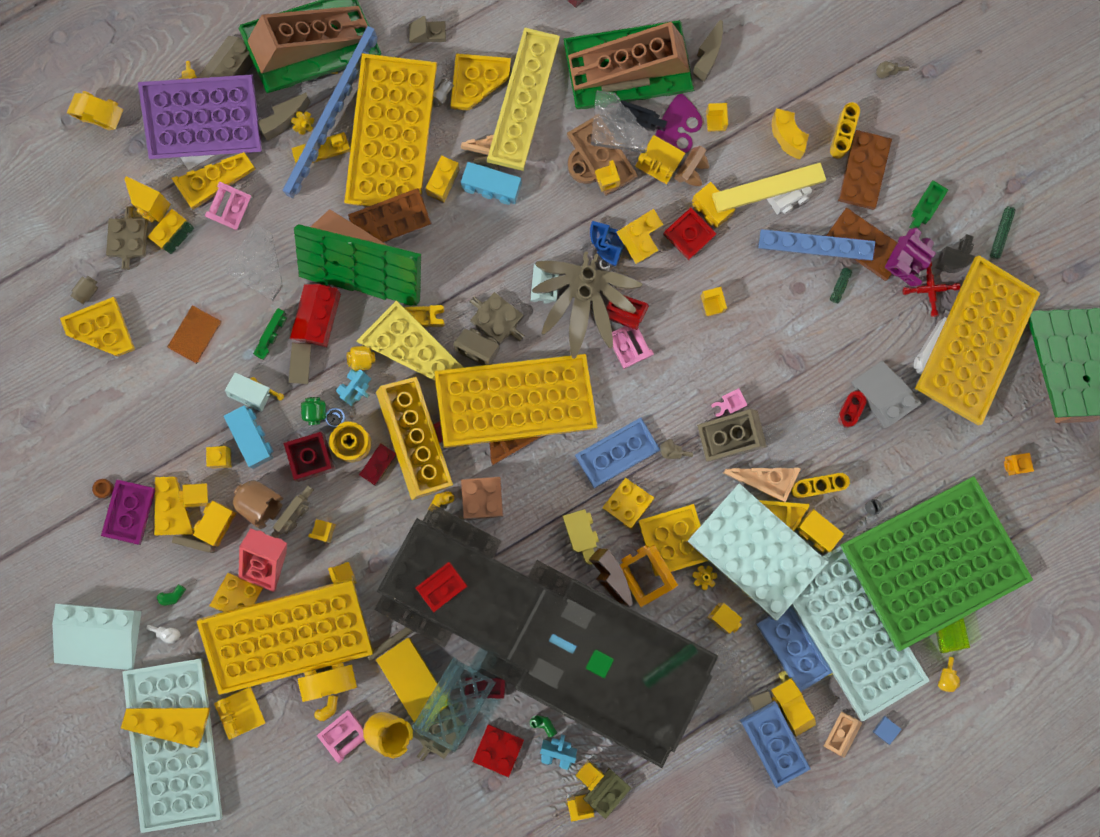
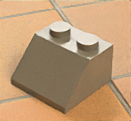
[453,328,500,365]

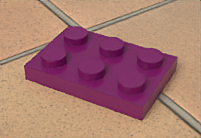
[101,479,155,545]

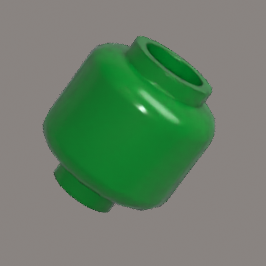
[301,397,326,425]

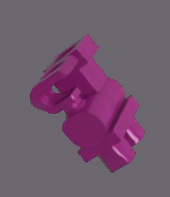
[884,228,936,287]

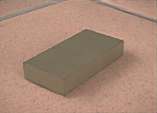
[171,535,216,553]

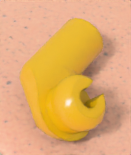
[314,695,338,721]

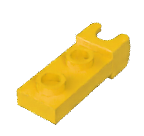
[404,305,445,327]

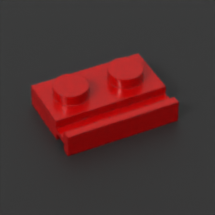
[606,295,649,330]
[416,562,468,612]

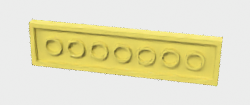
[487,28,560,171]

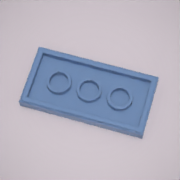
[575,417,660,488]
[756,606,832,692]
[740,701,811,788]

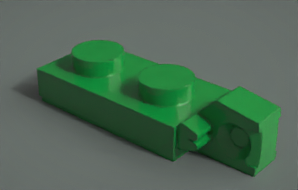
[909,180,948,229]
[253,308,287,360]

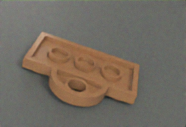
[567,115,638,196]

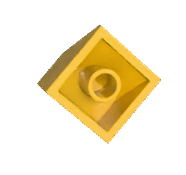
[124,176,171,223]

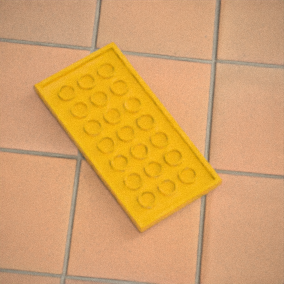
[344,53,437,207]
[915,256,1040,425]
[434,354,598,448]
[196,579,373,695]

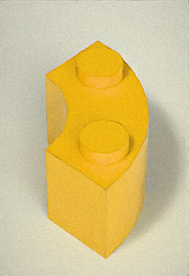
[67,91,124,130]
[772,108,809,159]
[297,663,357,702]
[771,678,816,737]

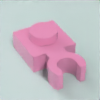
[711,388,748,417]

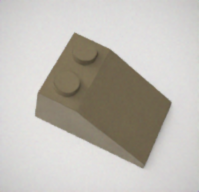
[697,409,767,462]

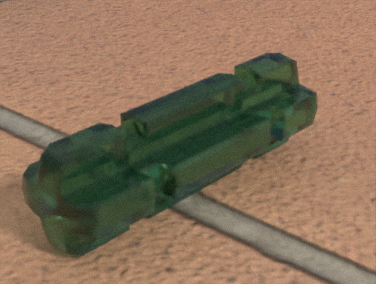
[163,221,194,254]
[830,268,853,304]

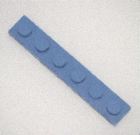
[758,229,875,261]

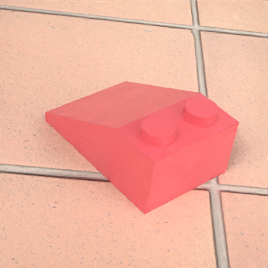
[239,528,287,592]

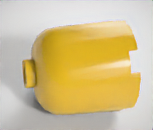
[363,712,413,759]

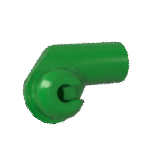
[157,584,186,606]
[529,715,557,738]

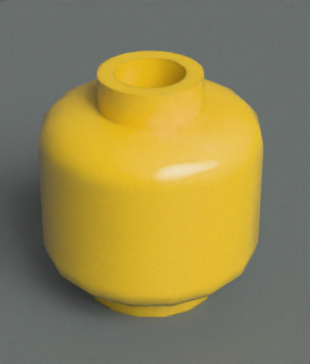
[346,346,375,371]

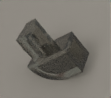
[935,234,975,273]

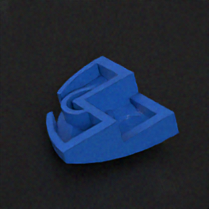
[590,221,625,266]

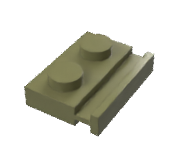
[583,768,631,819]

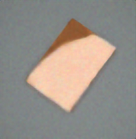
[167,305,222,364]

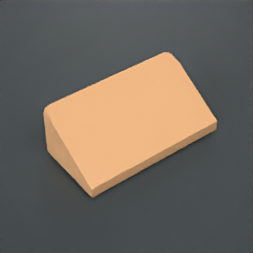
[824,711,862,758]

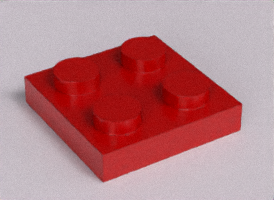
[663,207,717,260]
[472,724,524,778]

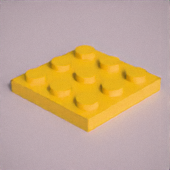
[638,504,708,577]

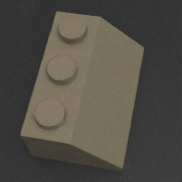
[197,36,254,78]

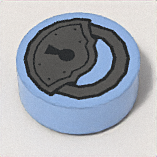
[326,408,346,428]

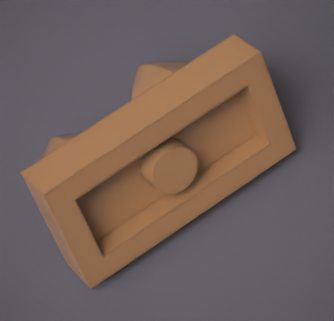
[674,146,709,186]

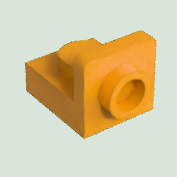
[1004,453,1034,476]

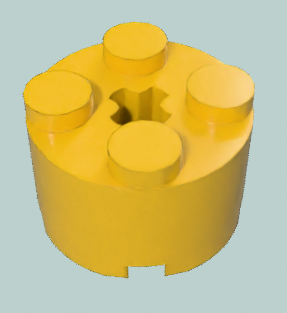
[329,421,371,463]

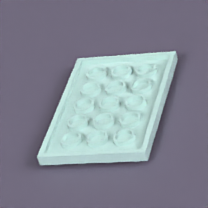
[687,483,828,621]

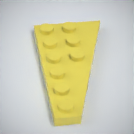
[356,301,464,380]

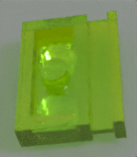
[936,618,970,653]

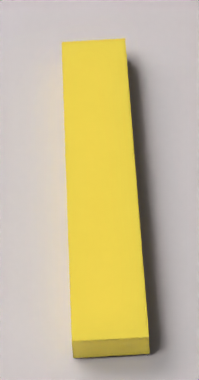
[712,162,826,213]

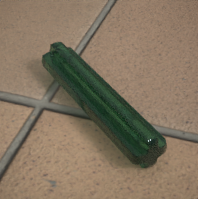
[990,206,1016,260]
[642,644,698,688]

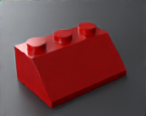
[290,284,341,348]

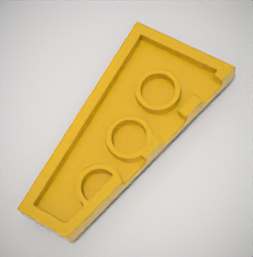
[171,152,256,210]
[120,708,210,748]

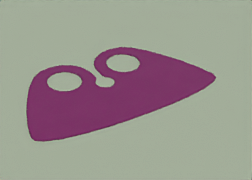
[655,94,703,153]

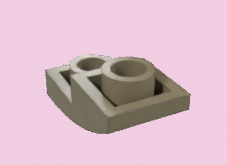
[289,342,311,384]

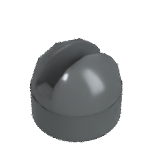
[865,499,882,515]

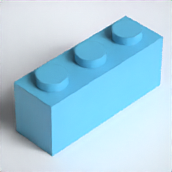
[461,162,522,205]
[224,405,274,469]

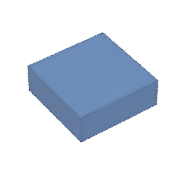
[872,716,902,745]

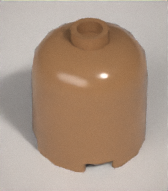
[233,480,284,529]

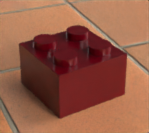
[283,432,335,482]

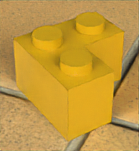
[617,209,663,264]

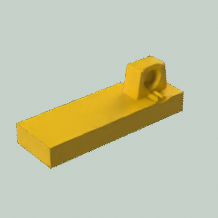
[291,132,350,163]

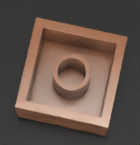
[461,477,503,520]

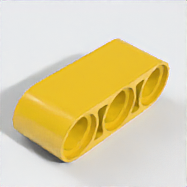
[830,102,860,159]
[791,473,850,498]

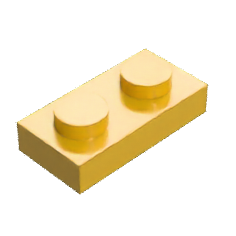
[147,209,188,250]

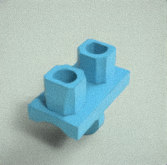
[336,369,371,406]
[540,734,577,770]

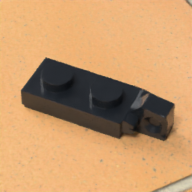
[615,100,667,131]

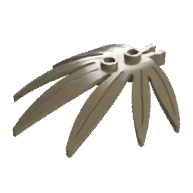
[532,252,643,359]

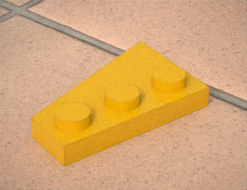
[154,477,195,536]

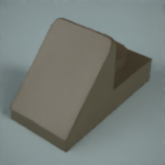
[409,16,446,43]

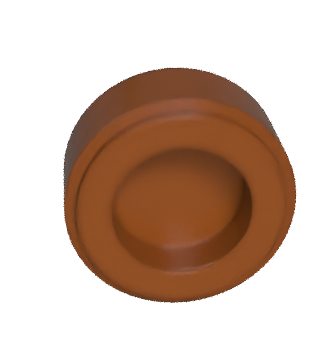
[92,479,114,499]

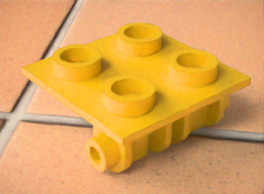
[635,135,685,185]
[602,478,655,528]
[209,573,263,612]
[214,687,266,740]

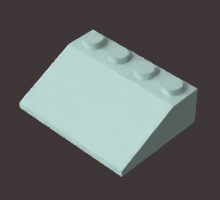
[52,604,142,670]

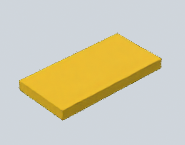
[376,637,451,727]

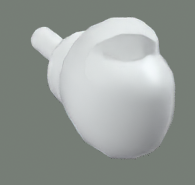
[146,625,181,644]

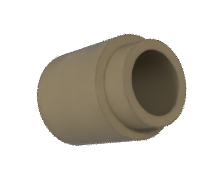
[70,276,99,305]

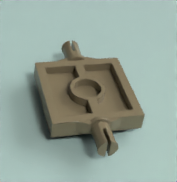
[106,206,148,270]
[470,292,525,345]
[270,485,314,538]
[413,700,468,761]

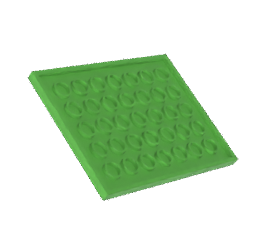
[840,476,1033,651]

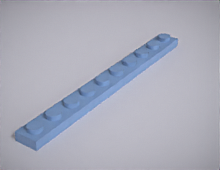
[282,26,378,198]

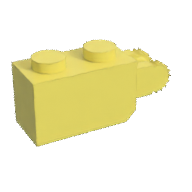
[563,509,599,565]

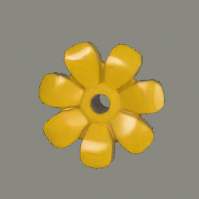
[291,111,314,135]
[692,565,717,590]

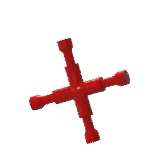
[903,261,960,317]

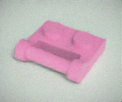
[205,182,251,230]
[612,326,654,370]
[317,710,365,763]

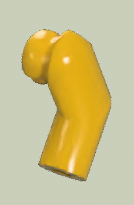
[428,491,455,514]

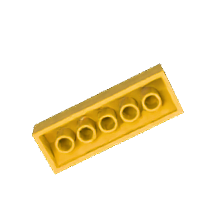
[376,377,453,500]

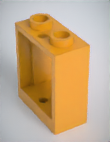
[620,545,678,607]

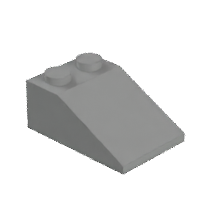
[851,361,922,428]

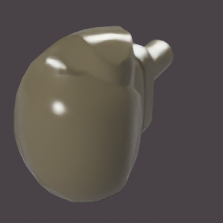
[876,61,909,79]
[660,439,693,459]

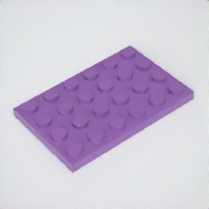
[138,75,262,159]

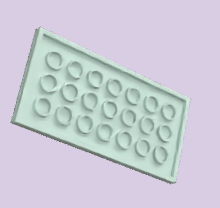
[791,546,929,721]
[122,658,223,833]

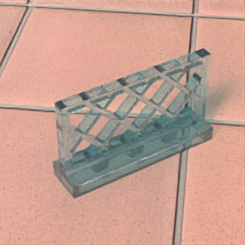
[412,657,496,752]

